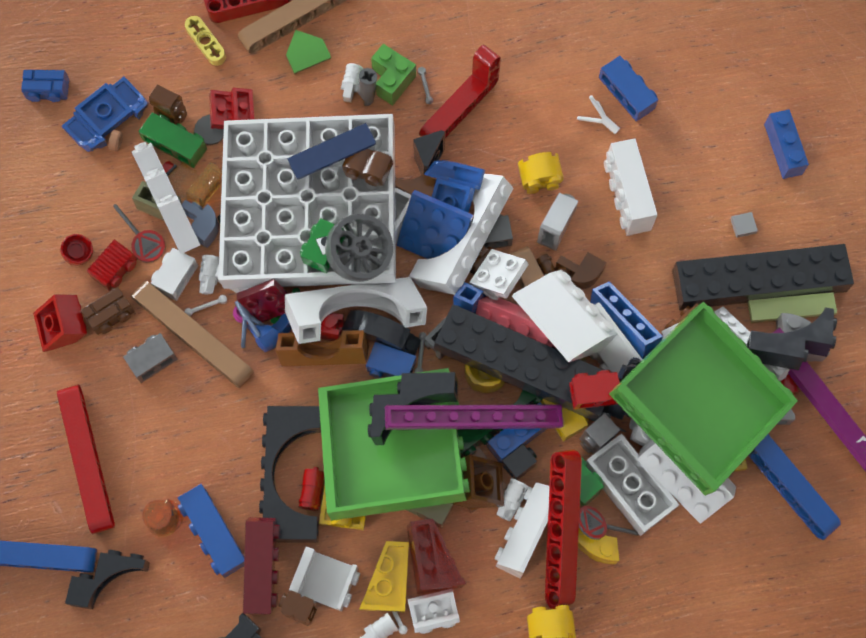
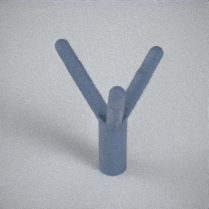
[234,301,265,348]

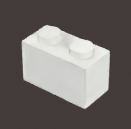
[151,248,198,301]

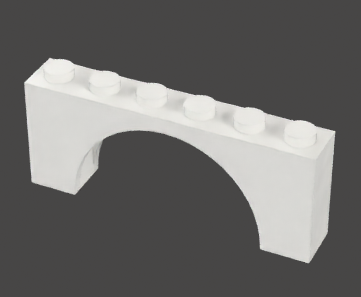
[409,174,513,295]
[285,277,427,344]

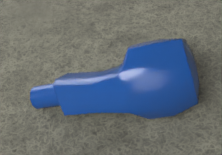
[247,314,292,352]

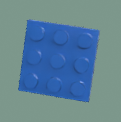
[396,190,473,259]

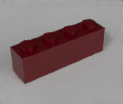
[243,517,280,614]

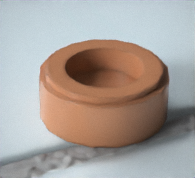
[108,130,123,151]

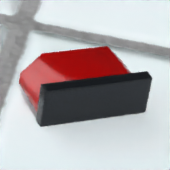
[162,160,178,178]

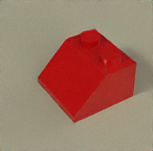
[33,294,87,352]

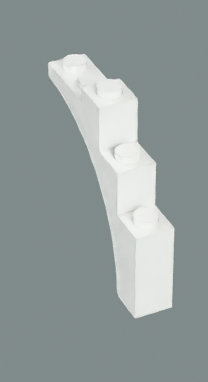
[131,142,200,254]

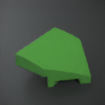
[286,30,331,74]

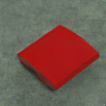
[209,87,254,129]

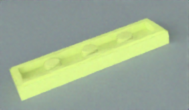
[747,292,837,323]

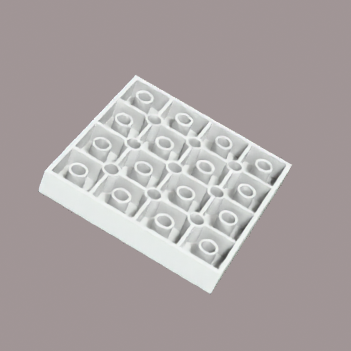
[218,114,396,289]

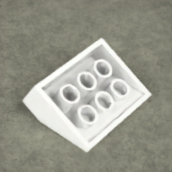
[512,270,618,362]

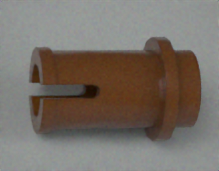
[536,254,556,276]

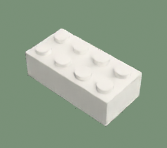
[604,139,657,236]
[586,433,679,536]
[637,440,736,524]

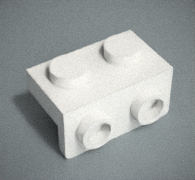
[408,589,460,634]

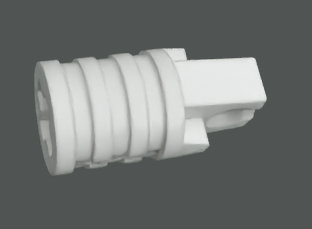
[341,63,364,103]
[199,255,219,295]
[497,478,529,521]
[360,613,399,638]

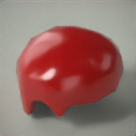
[60,234,93,266]

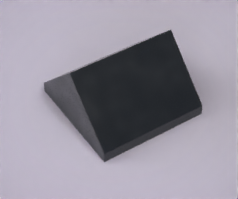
[413,130,445,175]

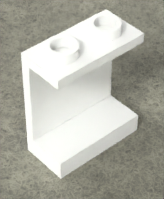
[289,547,360,612]

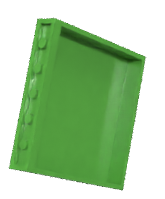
[609,302,798,496]
[318,368,470,521]

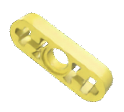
[185,16,226,66]

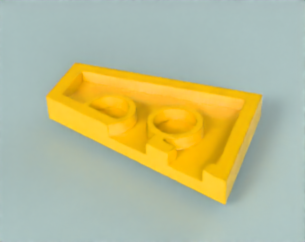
[359,541,409,612]

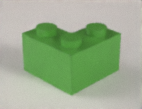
[371,44,416,106]

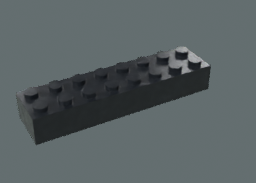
[672,244,854,310]
[433,304,604,421]

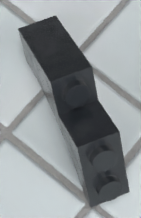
[746,307,837,370]
[368,372,458,445]

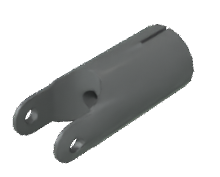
[357,68,377,106]

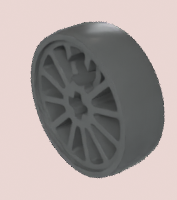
[325,214,393,282]

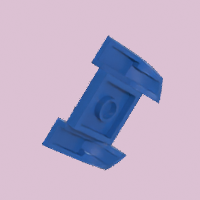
[62,77,149,152]
[424,160,485,213]

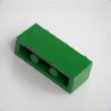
[138,112,207,168]

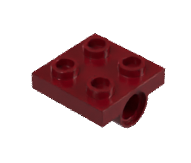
[237,279,289,322]

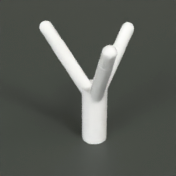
[577,95,620,134]

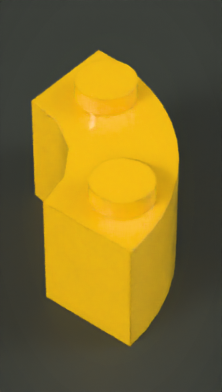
[578,528,619,564]

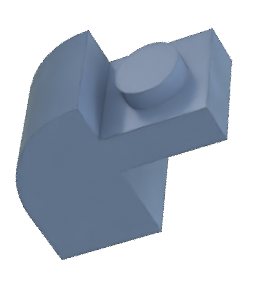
[181,200,219,248]

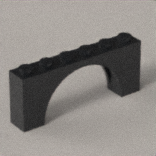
[259,406,321,543]

